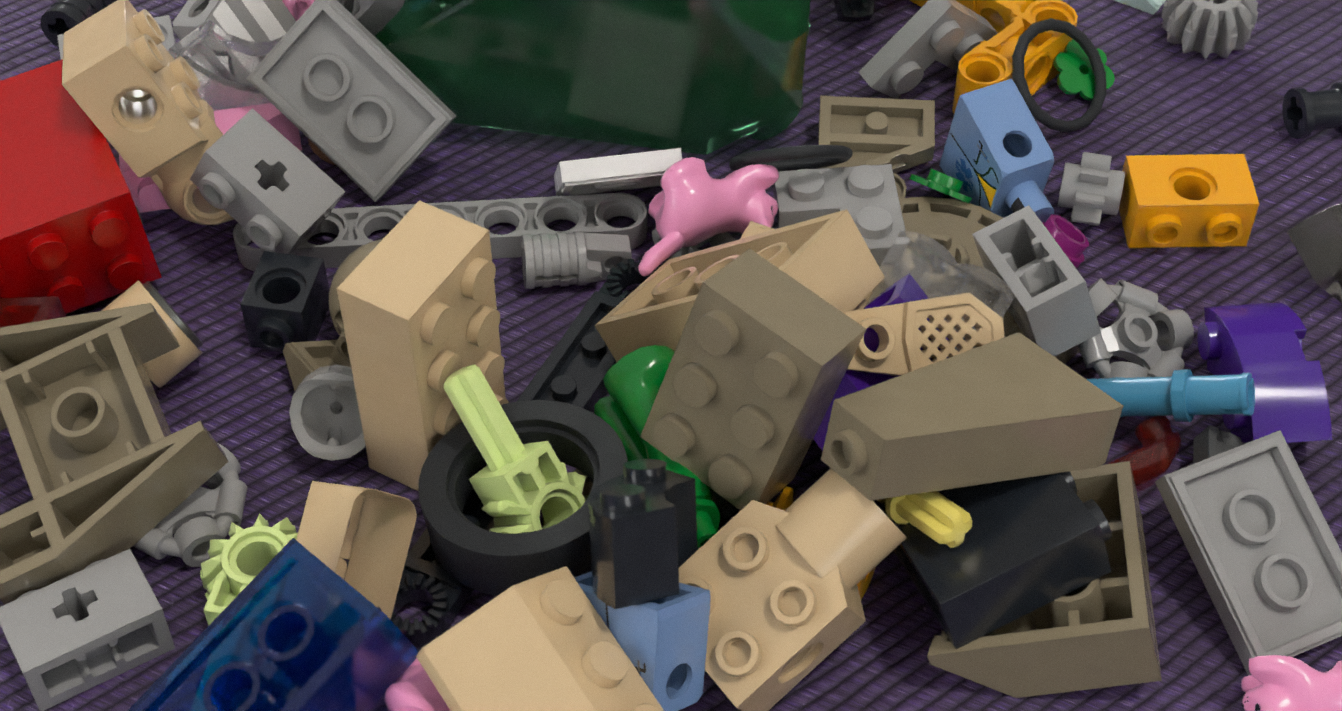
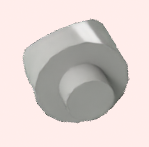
[289,364,365,461]

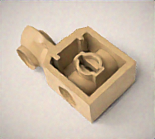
[62,0,234,225]

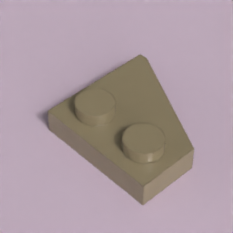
[817,96,935,173]

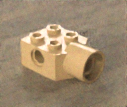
[679,468,907,711]

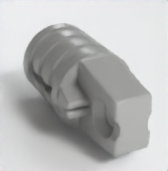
[521,231,632,289]

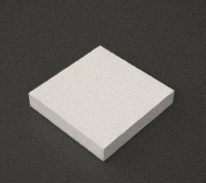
[554,148,682,196]

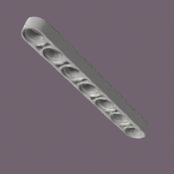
[233,193,648,271]

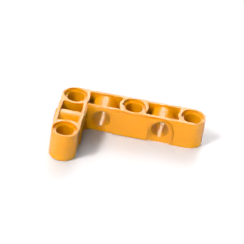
[910,0,1078,114]

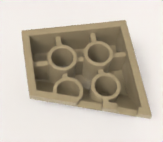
[927,461,1162,698]

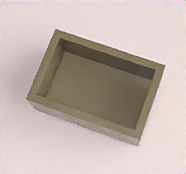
[640,249,866,511]

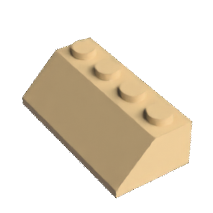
[416,566,664,711]

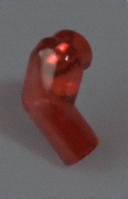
[1104,416,1182,487]

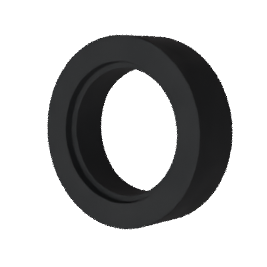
[418,400,628,596]

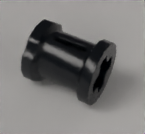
[1282,81,1342,139]

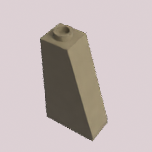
[821,332,1123,501]

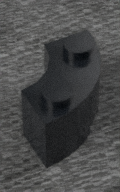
[588,459,698,609]

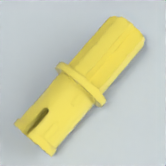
[877,491,972,548]

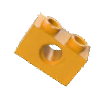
[1119,154,1259,248]

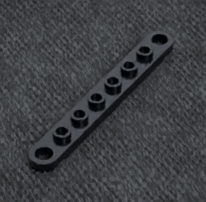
[378,258,661,647]

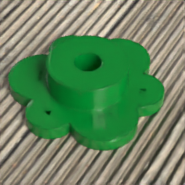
[1053,40,1115,101]
[909,169,972,203]

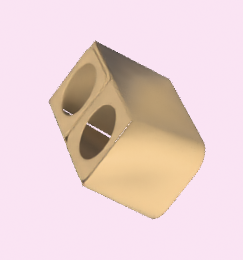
[277,481,416,641]

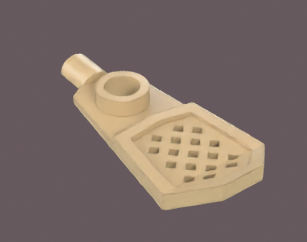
[843,293,1004,376]

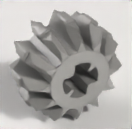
[1161,0,1258,59]

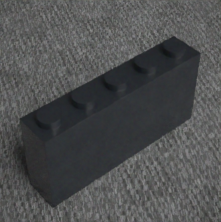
[873,337,1112,649]

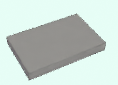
[246,0,457,202]
[1155,430,1342,676]

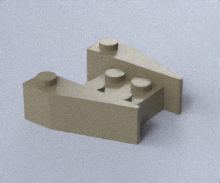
[0,303,228,604]

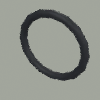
[1012,18,1106,133]
[729,145,853,171]

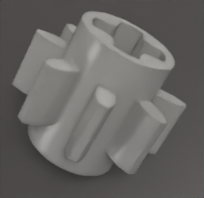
[1057,152,1125,226]

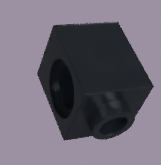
[240,251,330,352]

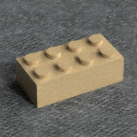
[337,201,508,491]
[595,209,885,362]

